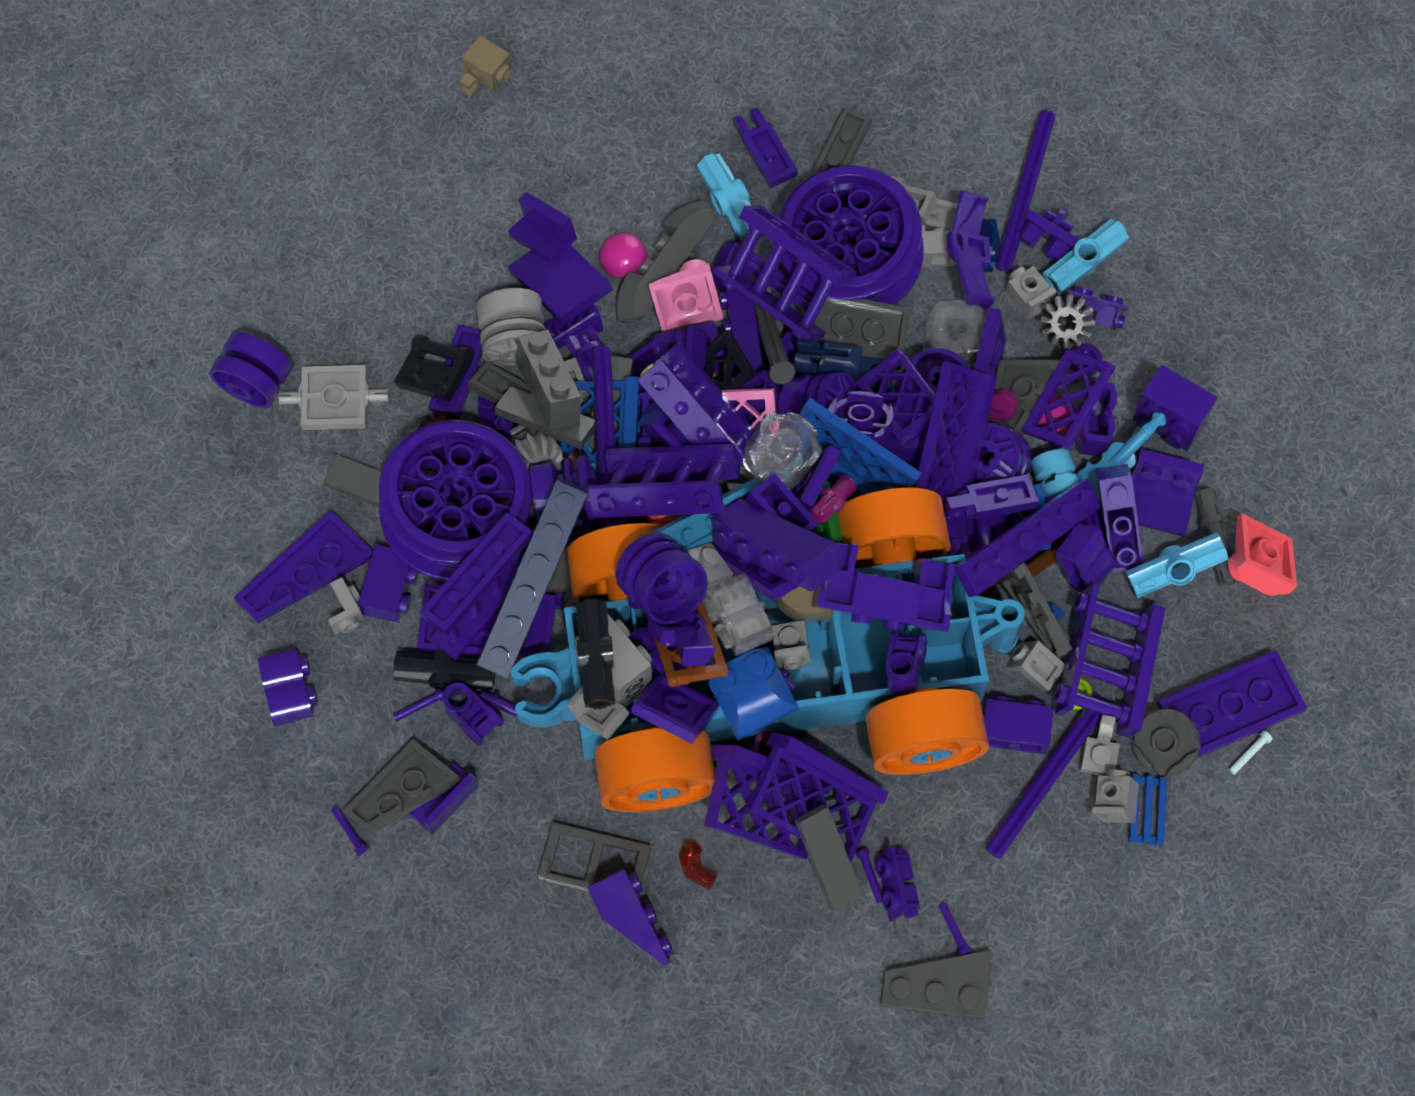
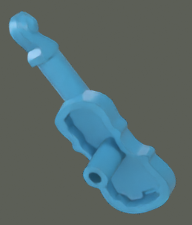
[1076,412,1166,502]

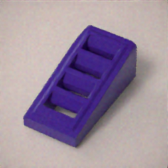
[543,304,604,349]

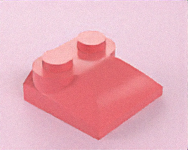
[1228,513,1297,596]

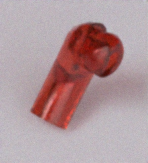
[679,842,718,891]

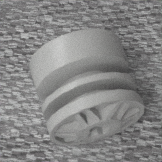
[475,288,546,366]

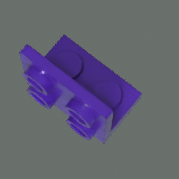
[1132,449,1204,536]

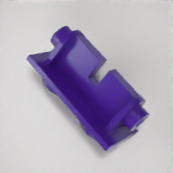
[1064,286,1129,330]
[876,846,921,922]

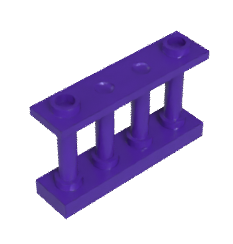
[712,205,857,340]
[637,342,763,481]
[587,443,740,518]
[419,512,533,660]
[1054,583,1166,737]

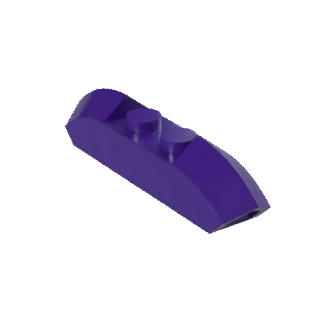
[712,241,762,377]

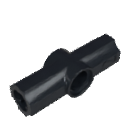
[576,599,615,709]
[393,650,496,690]

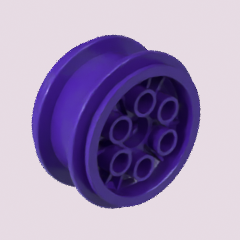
[778,165,924,305]
[379,420,533,581]

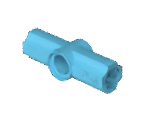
[696,153,751,242]
[1042,219,1129,296]
[1126,532,1228,599]

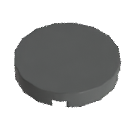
[1133,709,1201,776]

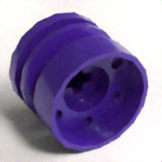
[778,372,859,435]
[973,423,1032,484]
[530,455,600,526]
[616,533,708,625]

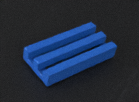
[1128,774,1167,846]

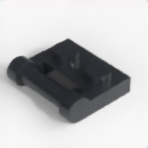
[394,335,474,402]

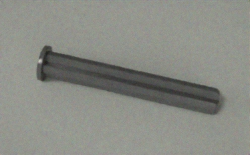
[754,303,795,384]

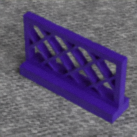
[915,361,997,500]
[746,732,889,863]
[704,745,830,859]

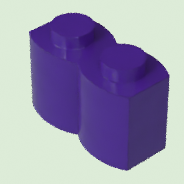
[1076,380,1117,457]
[1055,522,1115,592]
[257,648,318,726]

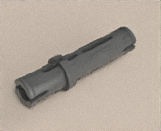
[1195,488,1239,586]

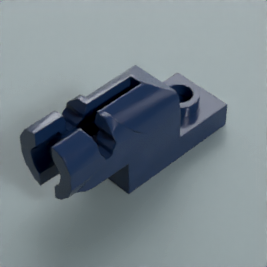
[794,339,894,393]

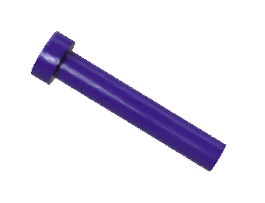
[393,688,443,722]
[331,806,369,856]
[856,849,883,904]
[939,903,973,956]

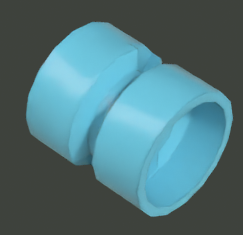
[1031,449,1080,496]

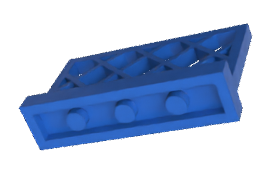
[559,377,644,483]
[781,398,921,497]

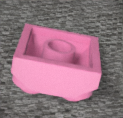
[648,259,724,333]

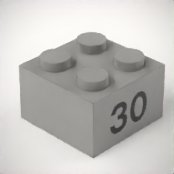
[575,614,653,707]

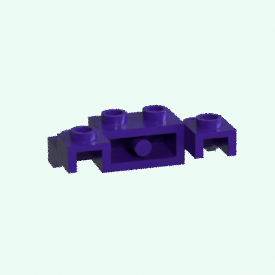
[812,539,956,632]

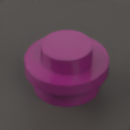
[989,390,1018,422]

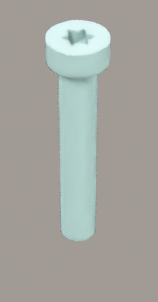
[1228,730,1273,775]

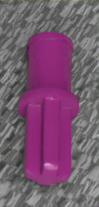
[810,475,857,525]

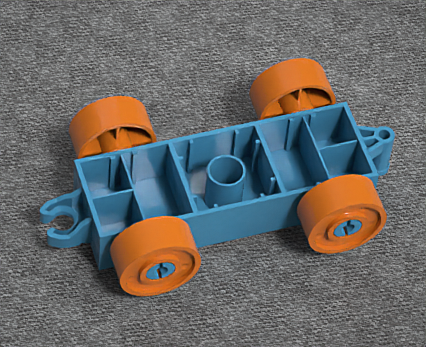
[510,488,1025,812]

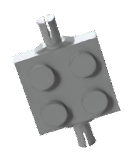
[279,365,389,430]

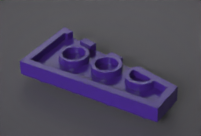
[234,511,373,624]

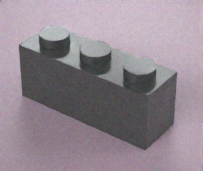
[517,330,581,430]

